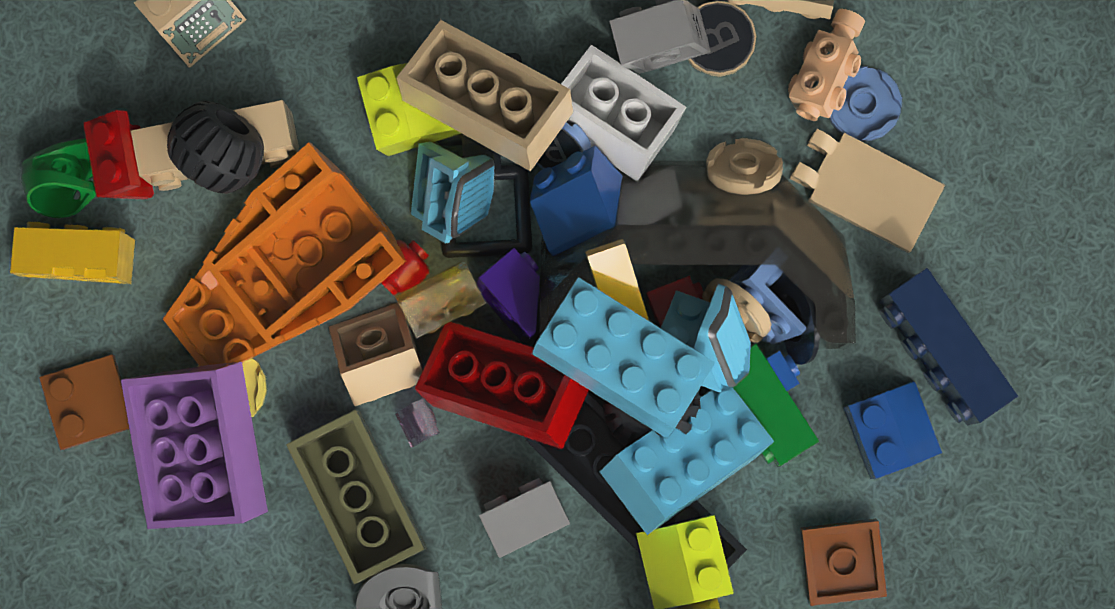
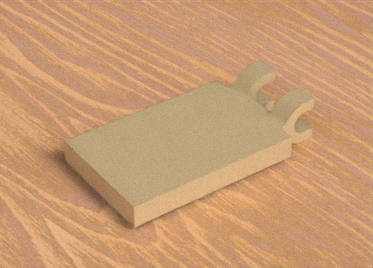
[790,129,945,253]

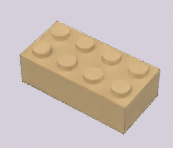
[397,20,573,171]
[131,100,299,191]

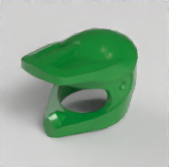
[21,138,96,218]

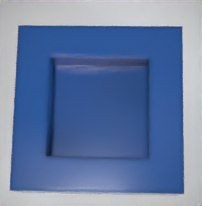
[766,351,800,391]

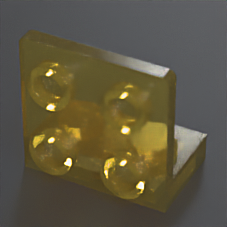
[395,261,486,338]

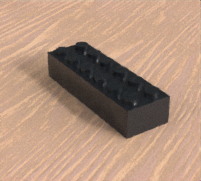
[526,393,747,604]

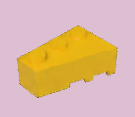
[10,222,135,284]

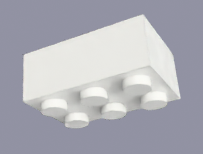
[561,45,687,182]

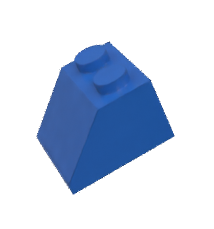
[530,146,622,256]
[844,382,942,479]

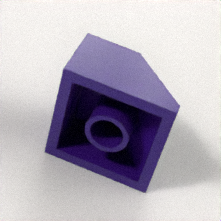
[475,248,540,345]

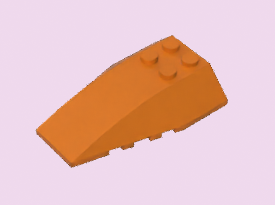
[163,142,406,366]

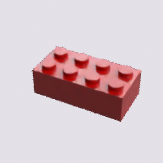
[415,321,589,449]

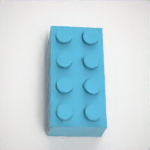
[532,277,715,438]
[600,385,774,535]

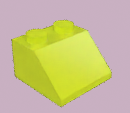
[636,515,734,609]

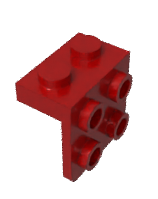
[83,110,154,200]

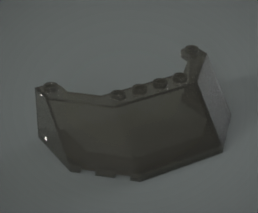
[540,161,856,350]

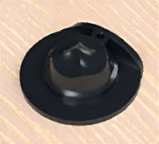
[768,270,824,365]

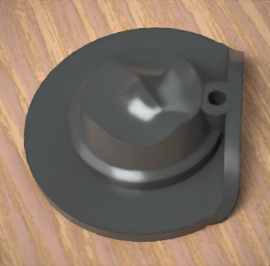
[356,564,443,609]

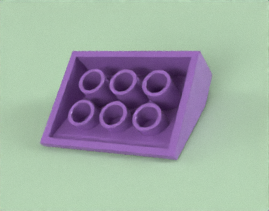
[121,362,268,529]

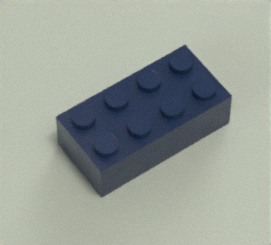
[879,268,1018,426]

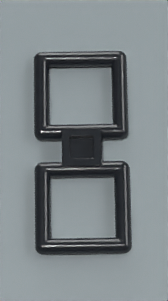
[436,53,532,258]

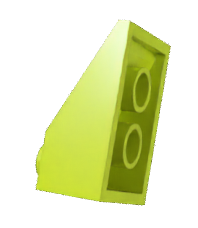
[357,63,461,156]

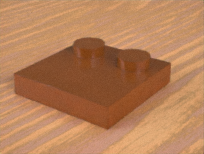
[39,355,130,450]
[800,518,887,606]

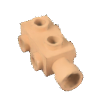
[788,9,865,121]

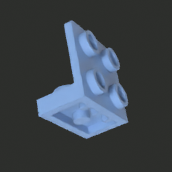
[729,247,806,344]

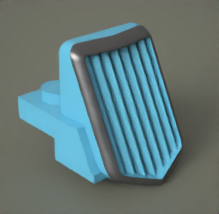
[411,142,494,243]
[661,283,751,393]

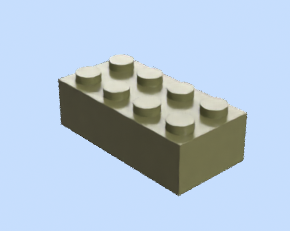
[286,410,427,584]

